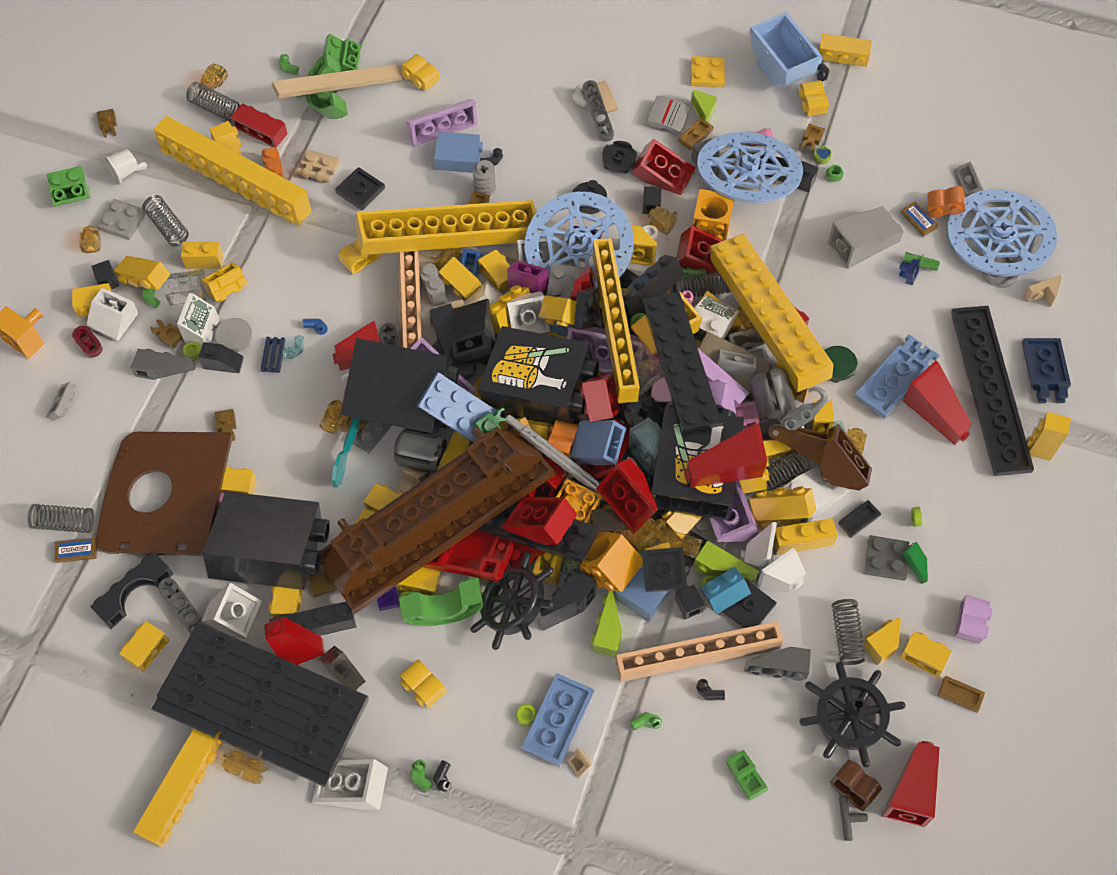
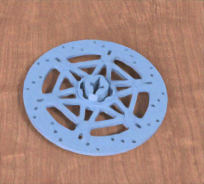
[697,132,803,203]
[947,189,1057,276]
[525,192,634,285]

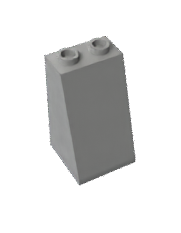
[827,206,904,268]

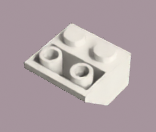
[86,288,138,341]

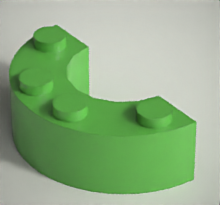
[305,53,348,119]
[399,578,483,626]

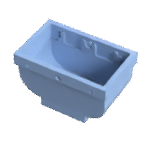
[749,12,823,87]

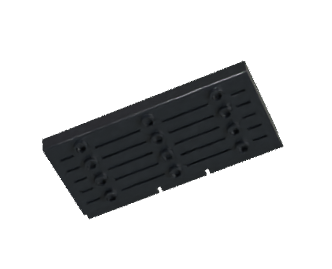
[151,622,369,787]

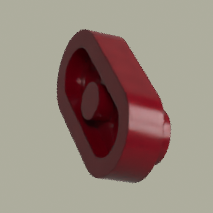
[72,326,103,358]

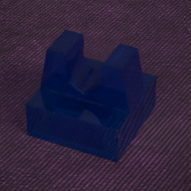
[899,259,920,285]

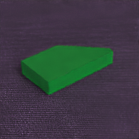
[902,542,928,584]

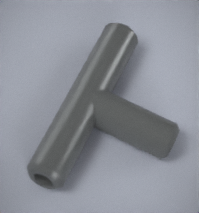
[839,796,868,841]

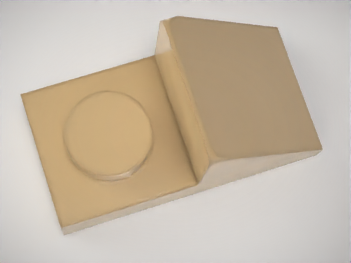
[1023,275,1062,307]
[394,467,430,495]

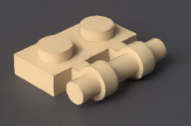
[296,150,340,182]

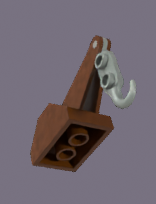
[769,387,872,491]

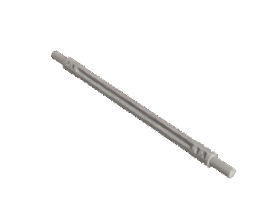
[505,415,679,548]

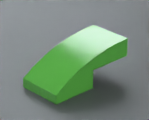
[726,750,768,801]

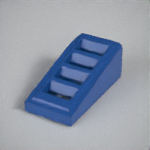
[460,249,483,278]

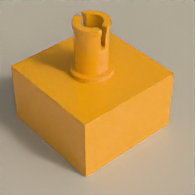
[0,306,44,359]

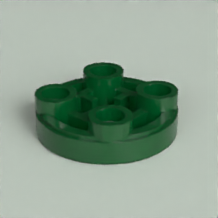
[824,346,858,383]

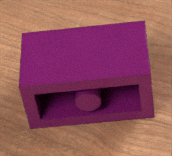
[507,260,549,294]

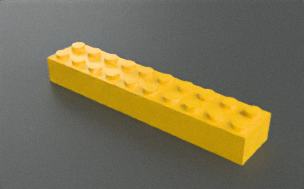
[153,115,312,226]
[355,200,540,255]
[711,233,833,392]

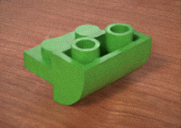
[323,34,361,72]
[46,166,91,207]

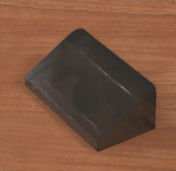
[589,509,630,532]

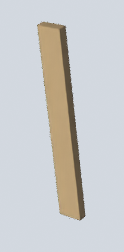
[272,64,403,99]

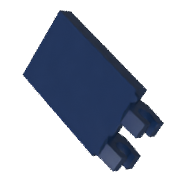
[1022,338,1071,403]

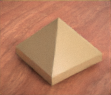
[567,747,592,777]

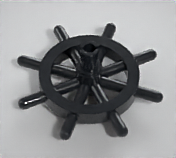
[470,551,554,650]
[799,662,906,767]

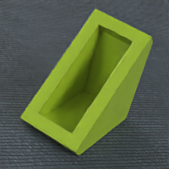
[691,90,718,123]

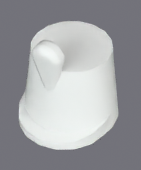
[104,149,147,184]

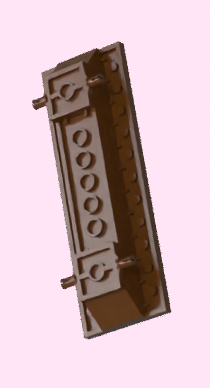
[320,423,555,614]

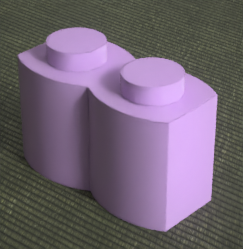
[955,595,992,643]

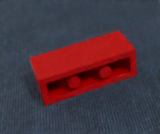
[231,103,287,148]

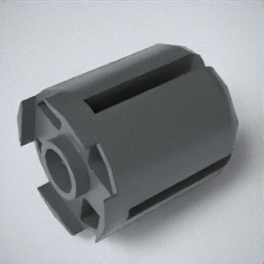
[750,368,797,421]
[394,428,447,473]

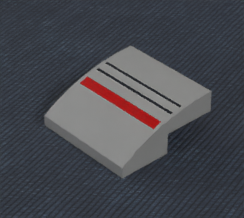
[646,96,690,136]

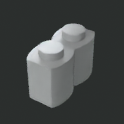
[419,263,446,307]

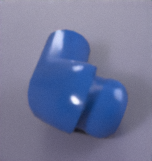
[303,319,328,335]

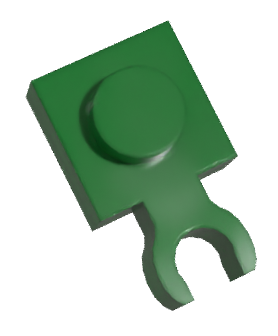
[473,408,509,434]

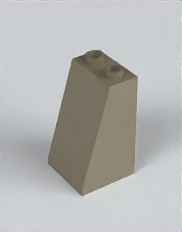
[699,332,772,401]

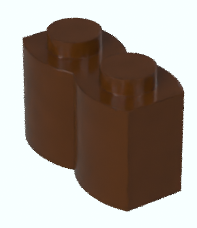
[830,759,883,812]

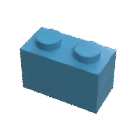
[700,567,751,614]

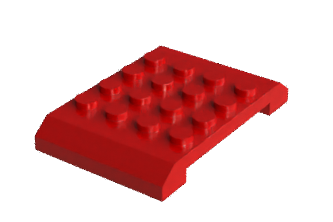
[423,489,536,582]

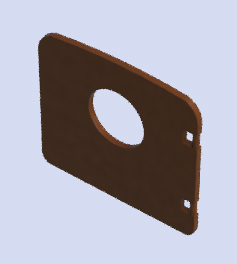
[96,431,232,556]

